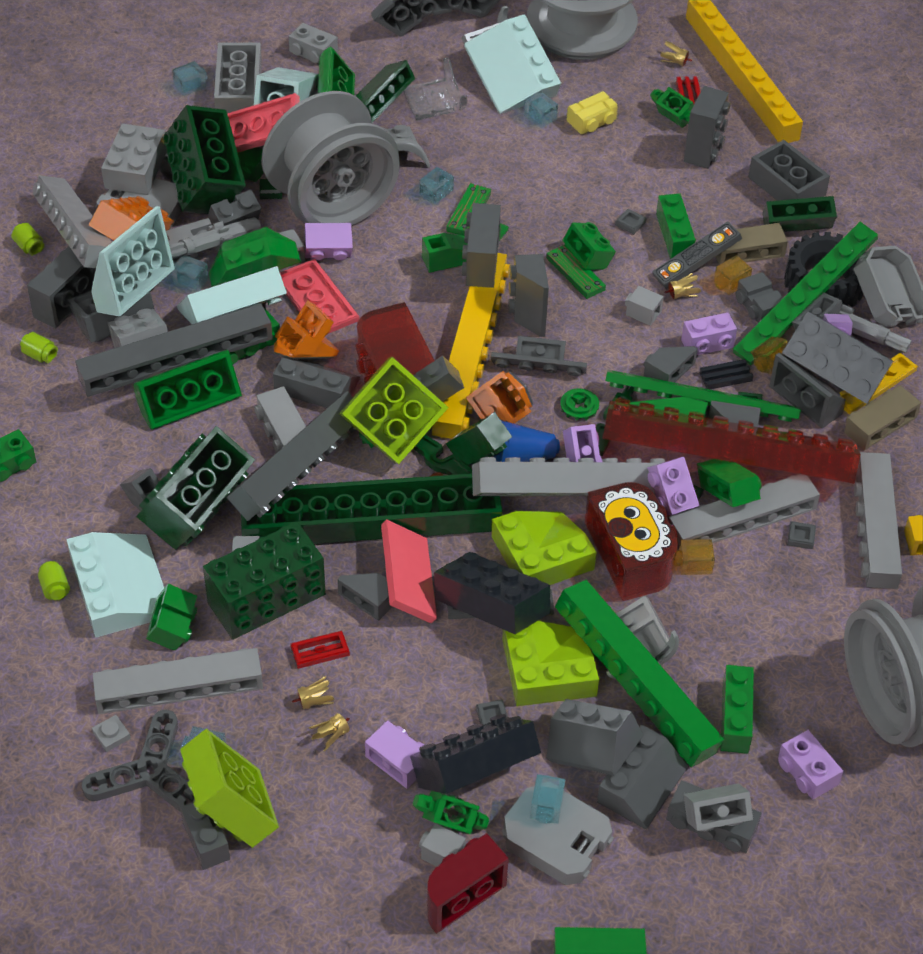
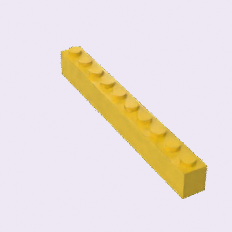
[686,0,803,143]
[432,253,510,439]

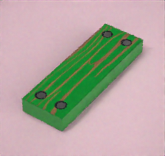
[446,183,491,236]
[546,245,606,299]

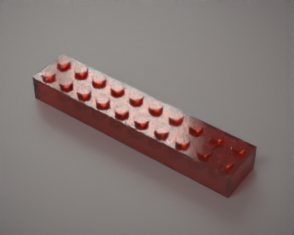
[603,398,861,484]

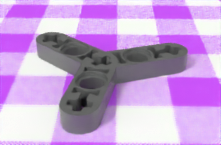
[82,710,195,812]

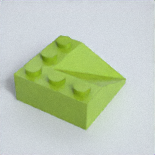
[339,357,449,464]
[492,511,597,585]
[502,621,599,707]
[180,729,279,848]

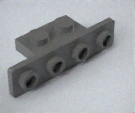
[491,336,587,376]

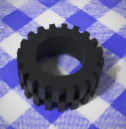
[784,232,866,307]

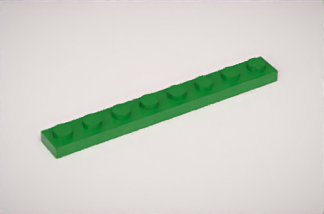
[733,221,878,366]
[605,369,801,422]

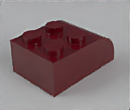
[427,833,509,934]

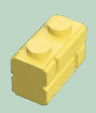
[567,91,618,135]

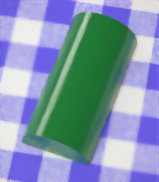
[317,46,355,95]
[134,350,242,430]

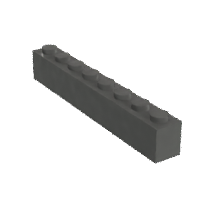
[75,303,273,397]
[227,391,356,521]

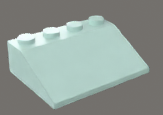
[464,14,561,114]
[91,206,175,317]
[177,266,287,324]
[67,532,164,638]

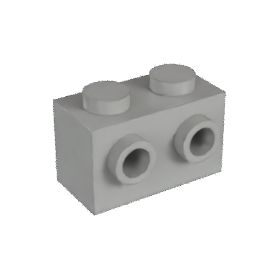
[289,23,338,64]
[683,783,753,831]

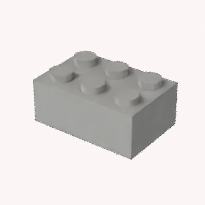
[101,123,167,195]

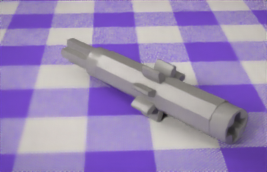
[169,217,261,258]
[839,304,912,353]

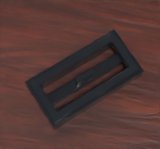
[699,359,754,390]

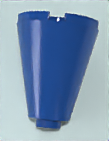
[494,420,560,462]

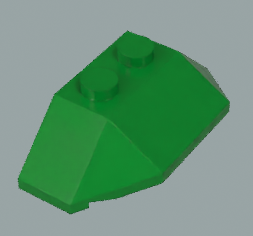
[208,227,301,287]

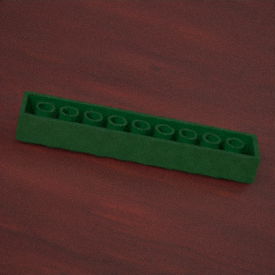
[241,474,502,544]

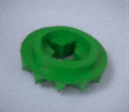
[560,388,599,421]

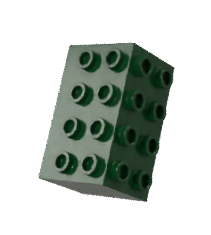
[163,105,246,214]
[136,426,255,549]
[203,522,326,640]

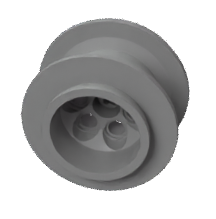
[527,0,638,60]
[262,91,399,226]
[844,586,923,747]

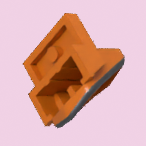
[274,300,340,359]
[466,371,533,424]

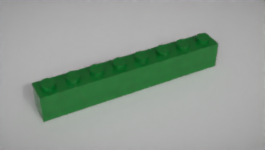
[554,580,725,768]

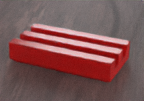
[676,76,701,104]
[290,630,350,669]

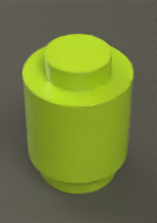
[11,223,44,256]
[20,332,58,364]
[38,561,70,600]

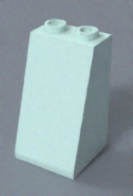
[254,67,318,105]

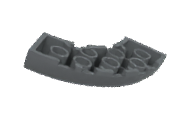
[371,0,500,37]

